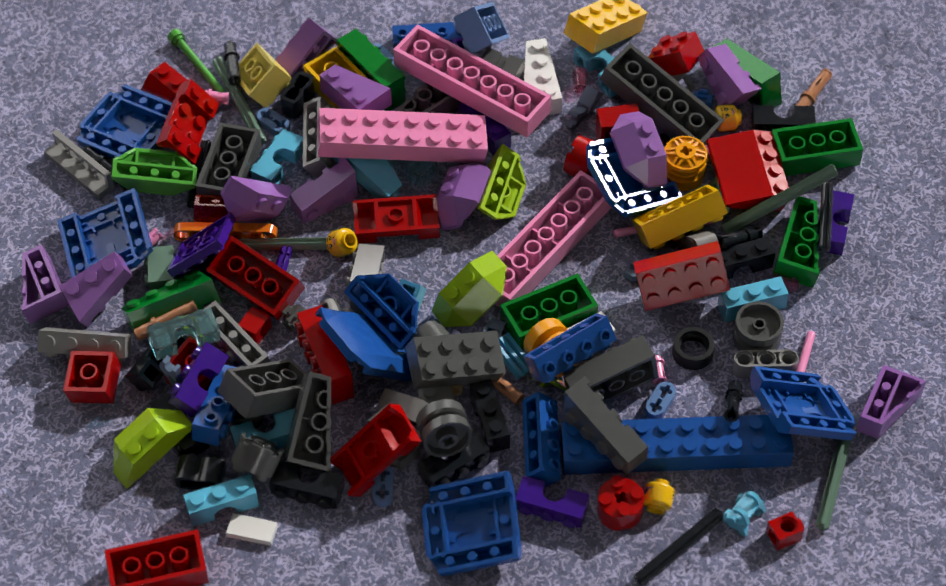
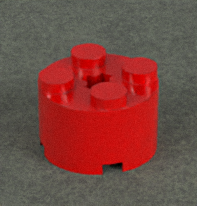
[563,135,594,178]
[597,475,644,531]

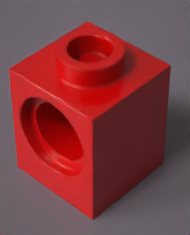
[238,307,272,345]
[765,511,804,551]

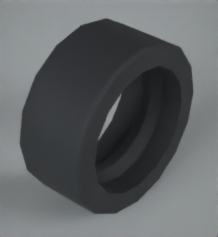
[672,327,715,370]

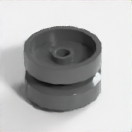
[733,301,784,351]
[416,399,472,457]

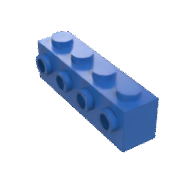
[392,22,462,48]
[524,313,617,383]
[192,364,237,446]
[522,392,561,487]

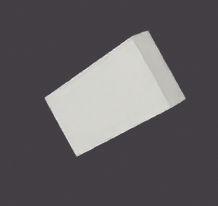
[226,513,278,546]

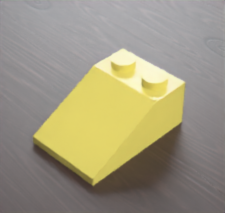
[237,43,292,108]

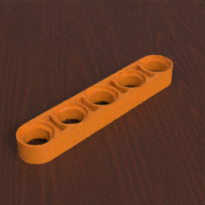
[173,222,277,241]

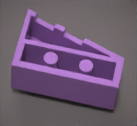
[276,17,337,80]
[697,44,762,107]
[319,65,392,111]
[290,158,358,224]
[21,244,69,323]
[59,251,133,328]
[857,365,926,439]

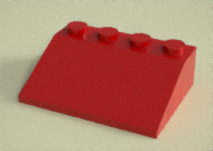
[706,130,789,212]

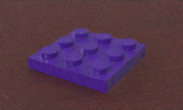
[167,212,236,277]

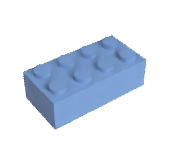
[453,2,510,54]

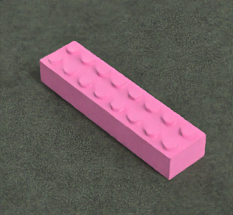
[393,24,551,138]
[317,108,488,163]
[495,170,612,308]

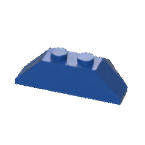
[344,274,419,350]

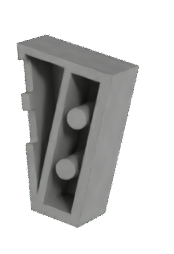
[346,244,384,315]

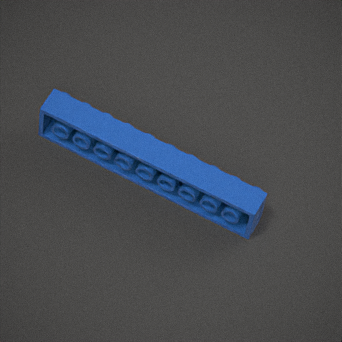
[561,415,794,475]

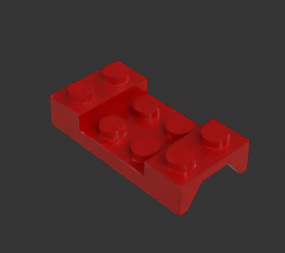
[156,79,219,165]
[353,194,440,244]
[330,403,422,497]

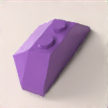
[610,111,667,189]
[437,163,491,230]
[220,176,292,223]

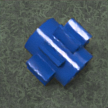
[693,87,714,109]

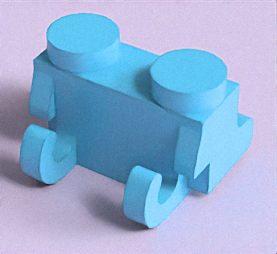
[723,491,766,537]

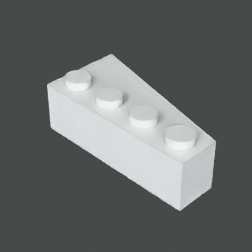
[524,38,562,115]

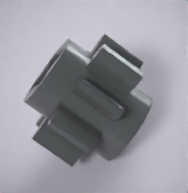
[282,304,306,331]

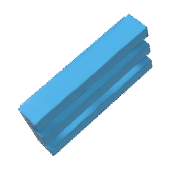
[499,332,530,380]

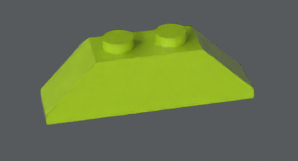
[477,144,526,220]
[431,251,507,327]
[113,408,192,489]

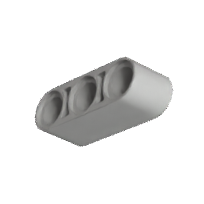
[678,229,719,250]
[732,349,799,378]
[376,388,429,424]

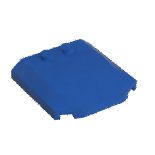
[76,84,172,159]
[586,137,683,218]
[57,188,154,278]
[315,307,412,382]
[750,366,856,441]
[422,470,522,577]

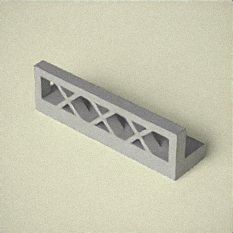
[44,129,114,200]

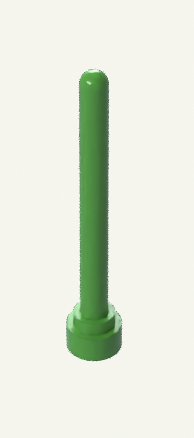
[167,29,226,92]

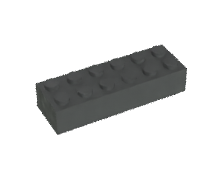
[599,43,724,145]

